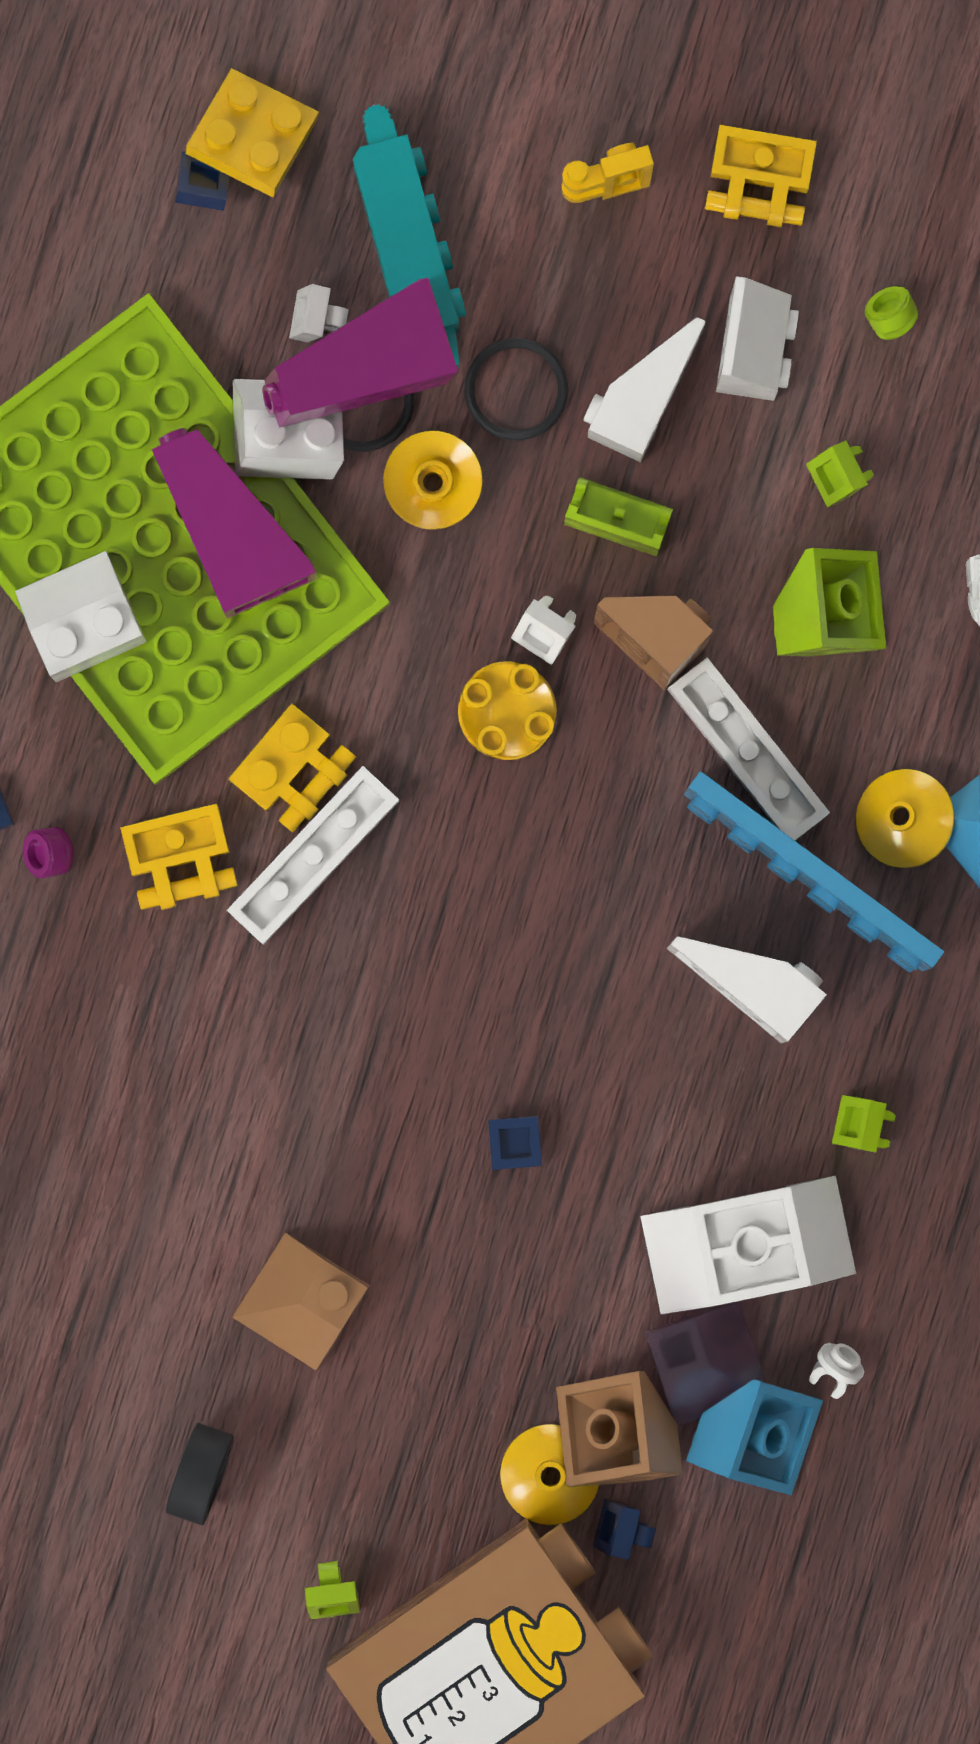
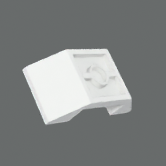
[640,1176,856,1314]

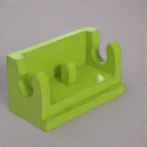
[564,477,673,557]

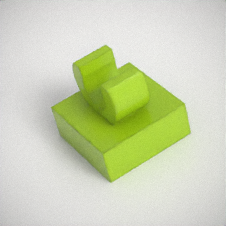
[806,441,874,508]
[832,1095,896,1153]
[305,1561,360,1619]

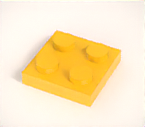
[186,68,319,197]

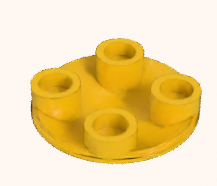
[458,661,557,760]

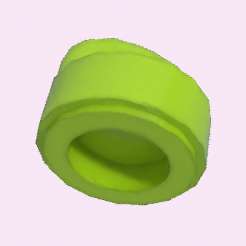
[864,286,918,340]

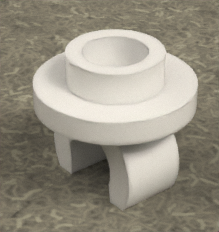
[809,1343,864,1399]

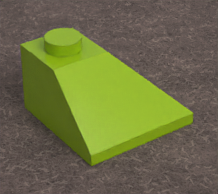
[773,548,886,657]

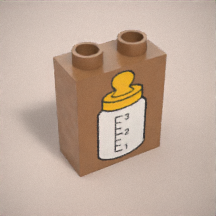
[326,1518,654,1744]

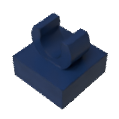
[593,1498,656,1560]

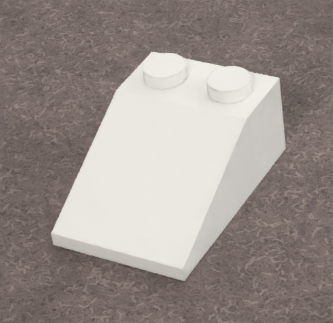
[667,936,827,1043]

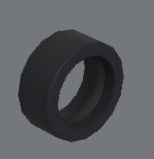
[165,1423,234,1526]

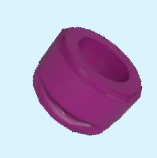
[23,827,73,879]

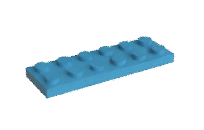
[684,771,944,973]

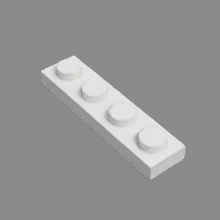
[667,658,830,841]
[227,766,399,945]

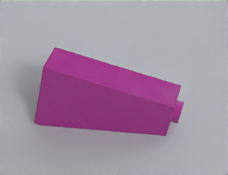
[262,277,458,428]
[152,428,318,619]

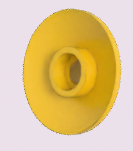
[383,431,482,530]
[856,769,955,868]
[500,1424,599,1525]

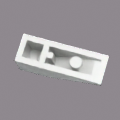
[583,317,706,462]

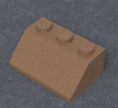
[593,596,713,691]

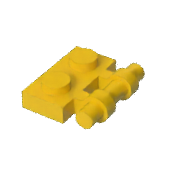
[705,125,817,227]
[561,143,654,203]
[228,703,356,833]
[120,804,238,910]

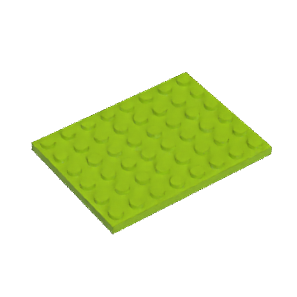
[0,293,390,785]

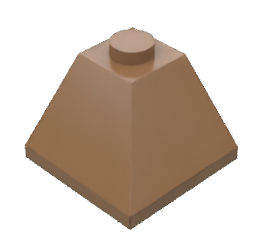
[232,1232,370,1370]
[556,1371,683,1487]

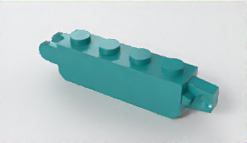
[353,104,466,368]

